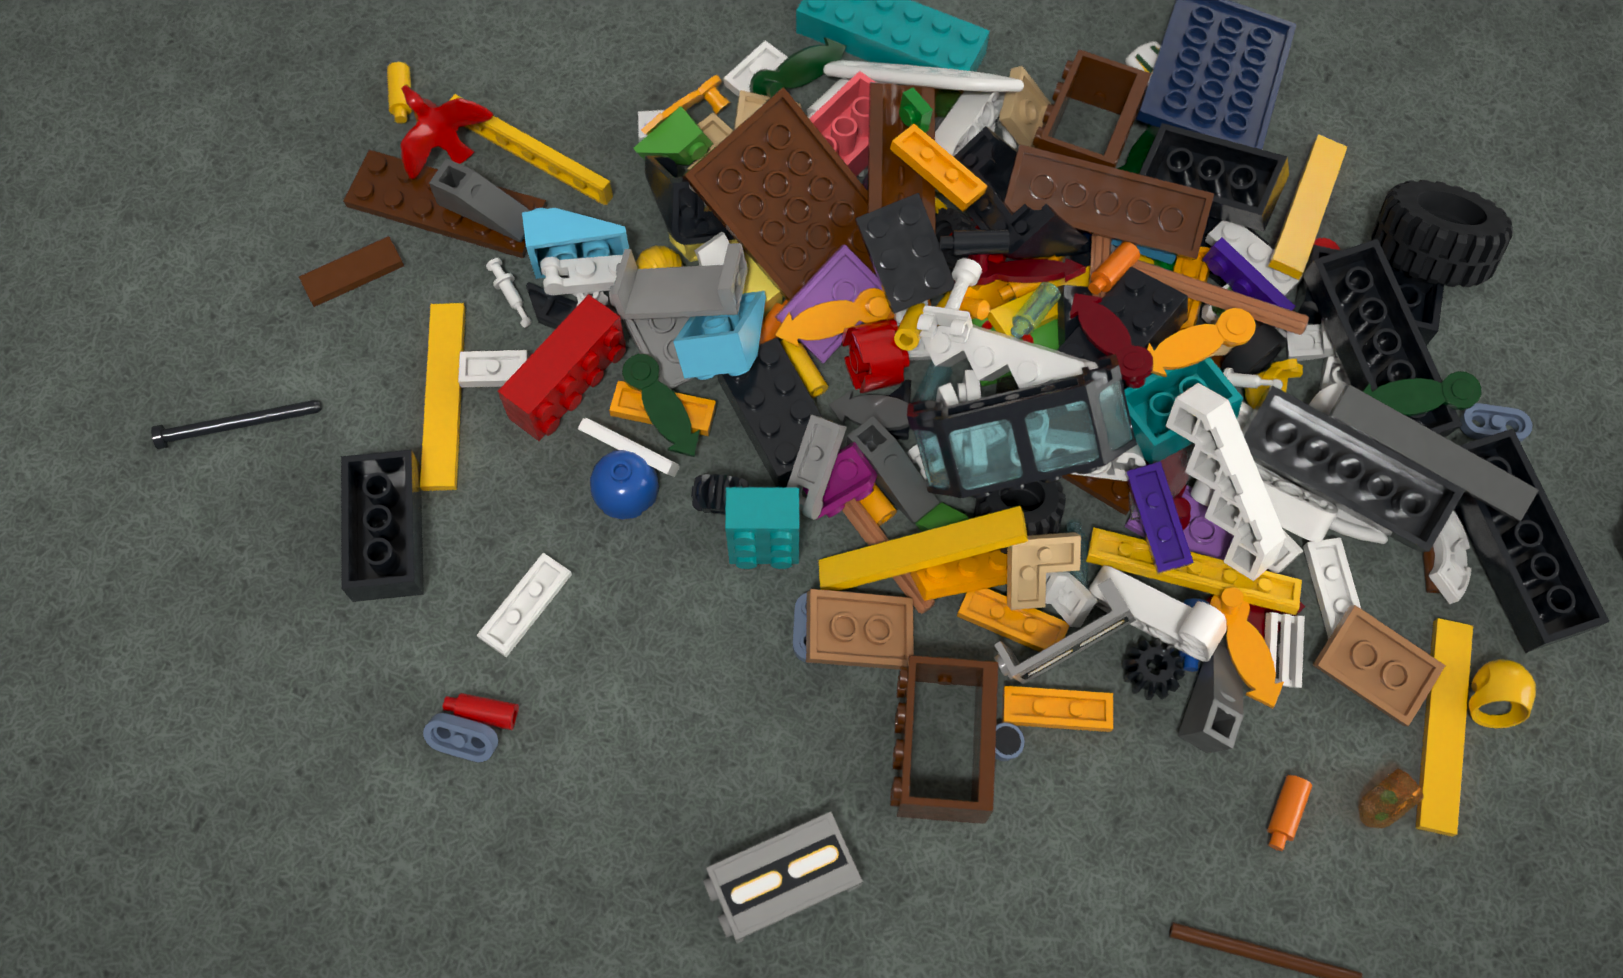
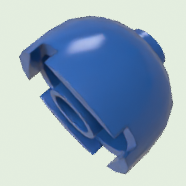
[590,450,659,519]

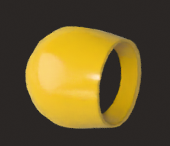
[1468,659,1536,728]

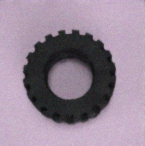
[1371,180,1513,287]

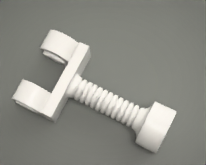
[917,258,982,344]

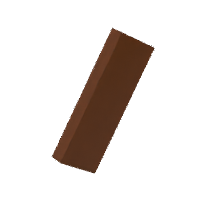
[299,236,404,307]

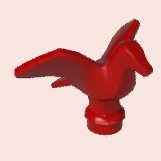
[401,85,493,179]

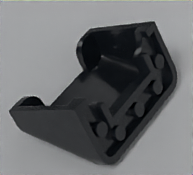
[954,126,1089,259]
[645,155,735,245]

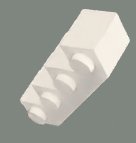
[921,324,1111,410]
[1166,383,1286,581]

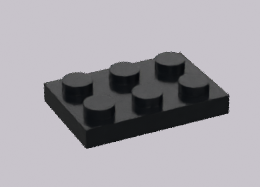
[855,193,955,314]

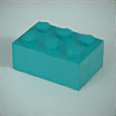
[1112,357,1243,465]
[725,487,799,569]

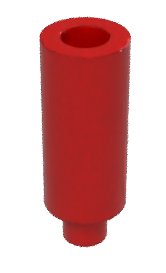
[443,693,519,730]

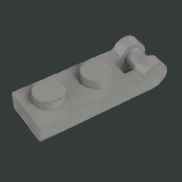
[786,415,847,520]

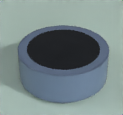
[995,723,1024,761]

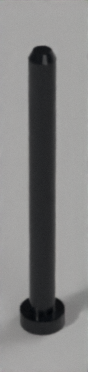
[151,400,322,449]

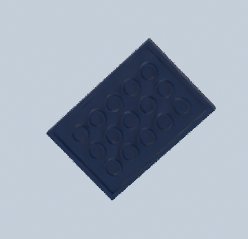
[1136,0,1297,149]

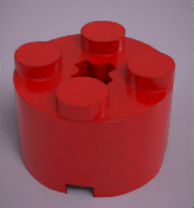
[842,318,910,394]

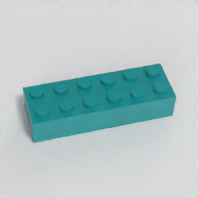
[796,0,990,97]

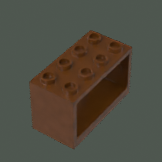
[1032,49,1151,168]
[890,655,998,824]

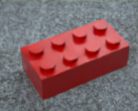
[497,294,626,441]

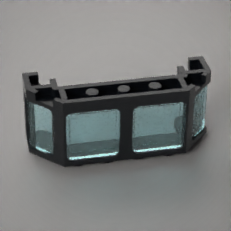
[907,354,1137,499]

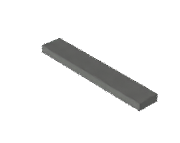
[1328,385,1539,521]

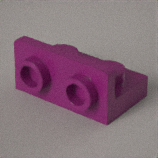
[803,441,878,520]

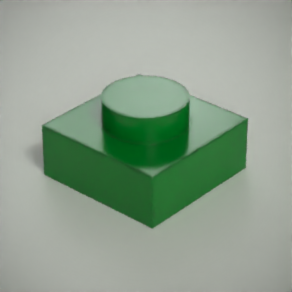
[899,87,933,132]

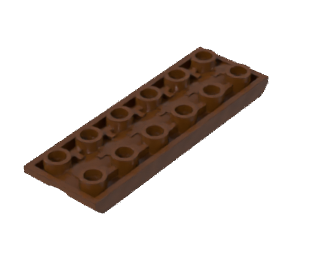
[867,82,935,232]

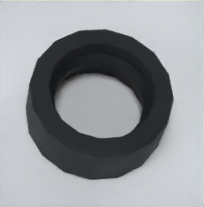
[1222,323,1287,375]

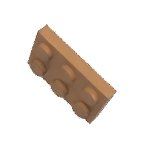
[806,589,914,670]
[1313,605,1446,726]

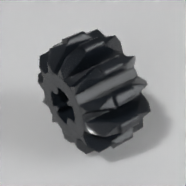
[691,474,749,515]
[1122,638,1185,700]

